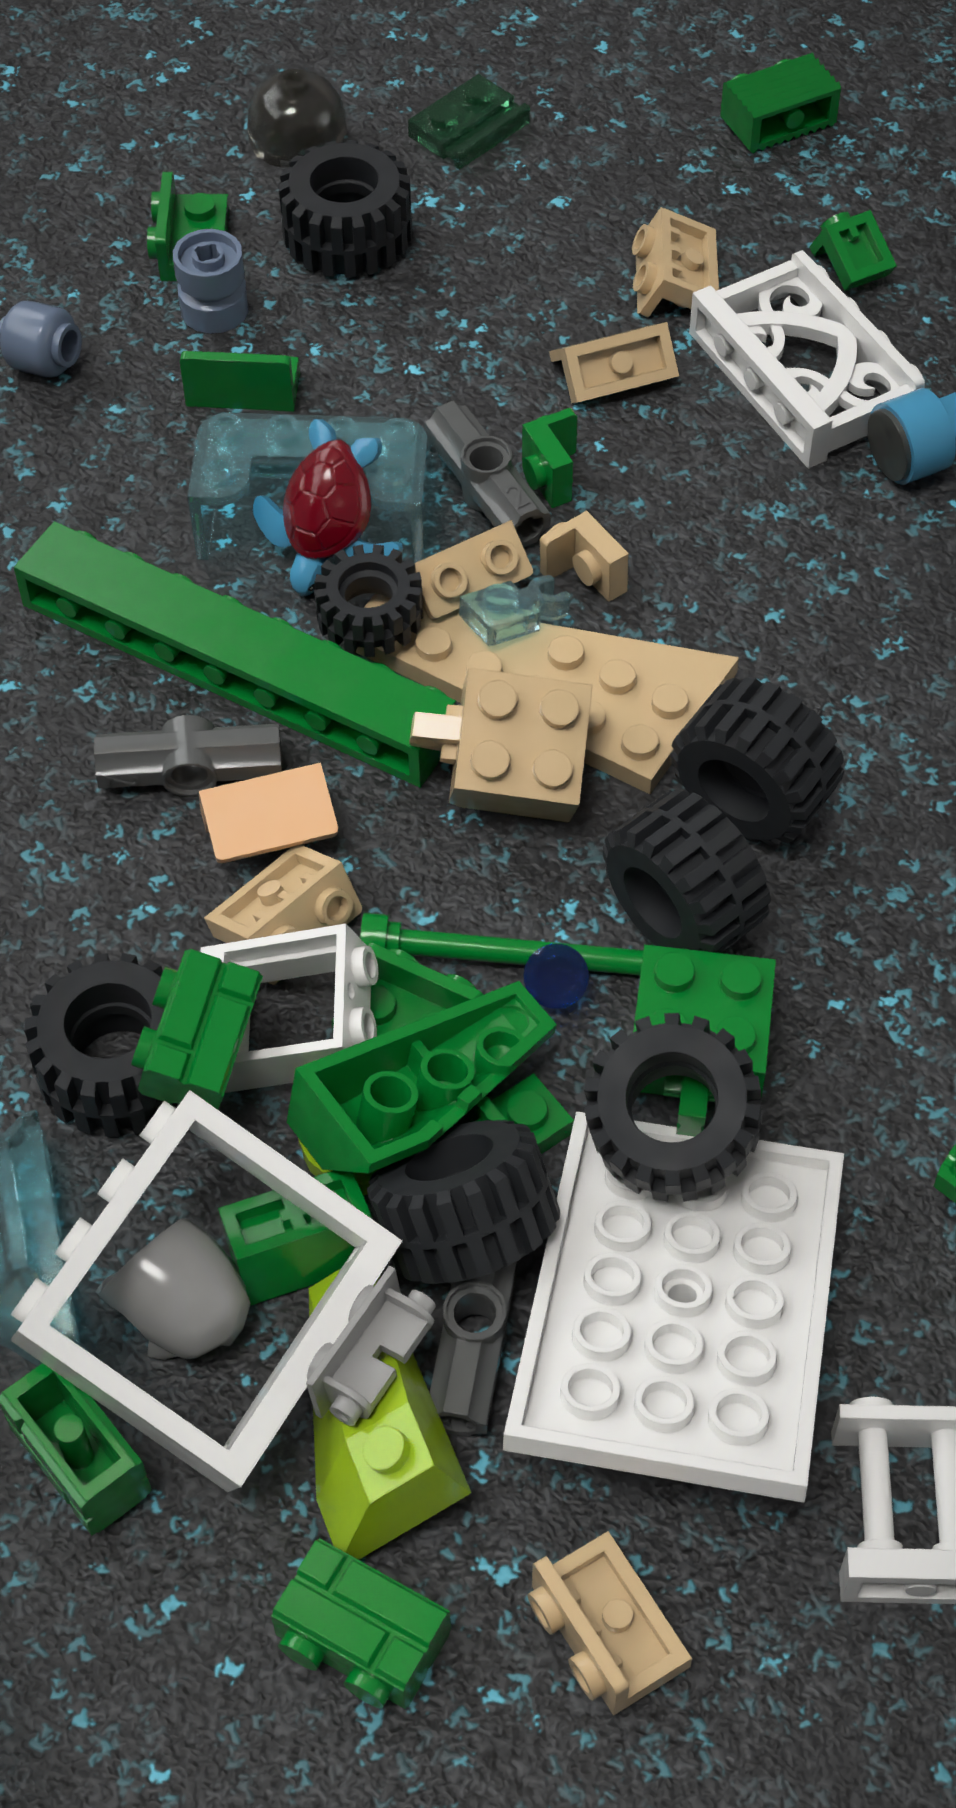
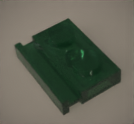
[408,73,530,170]

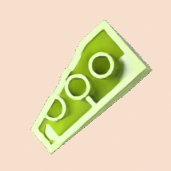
[308,1269,471,1560]

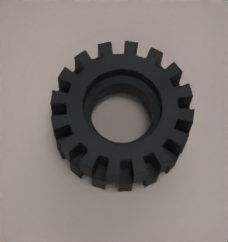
[314,544,423,657]

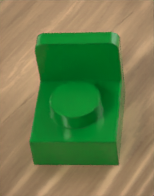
[809,210,897,291]
[469,1073,574,1154]

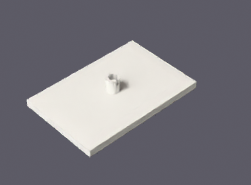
[503,1112,844,1503]

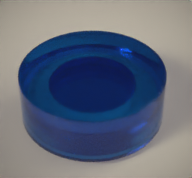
[524,944,589,1009]

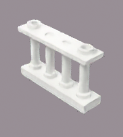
[831,1397,956,1604]

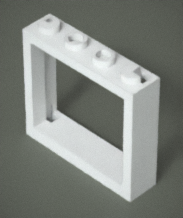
[10,1090,402,1492]

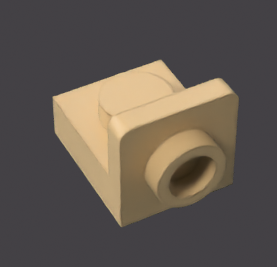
[540,511,629,602]

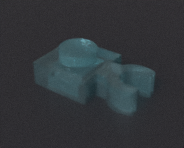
[459,575,571,647]

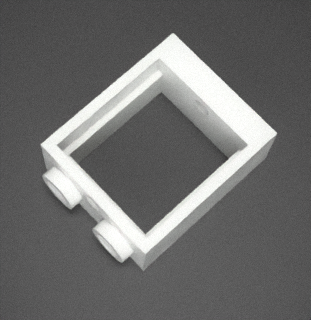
[200,924,378,1093]

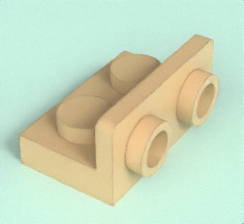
[632,207,719,317]
[415,520,533,619]
[204,845,362,985]

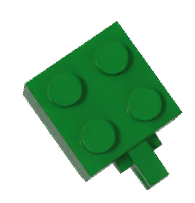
[633,944,776,1136]

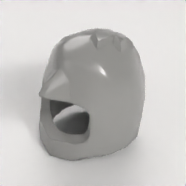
[95,1218,250,1360]

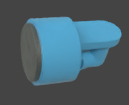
[868,388,956,485]

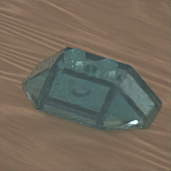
[0,1109,81,1366]

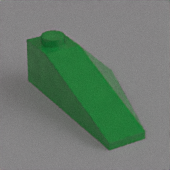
[286,981,557,1174]

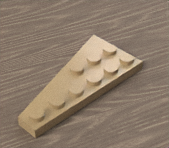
[356,594,739,794]

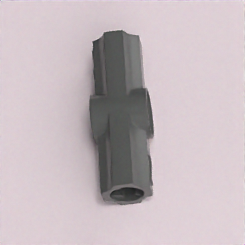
[424,401,551,548]
[94,715,283,797]
[430,1260,519,1437]

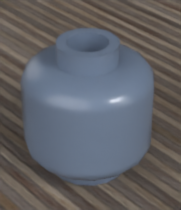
[0,301,82,377]

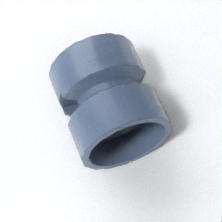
[173,229,249,334]

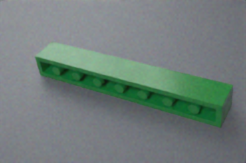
[14,521,456,788]

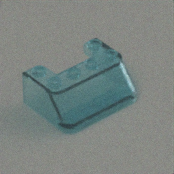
[187,413,433,563]

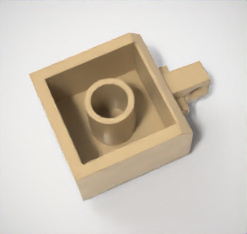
[409,667,593,822]

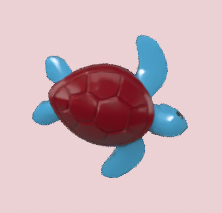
[253,419,403,597]

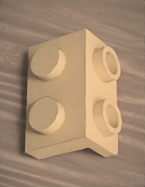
[528,1531,692,1716]

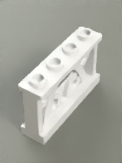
[689,250,925,469]

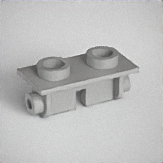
[306,1266,436,1426]

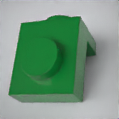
[522,408,578,508]

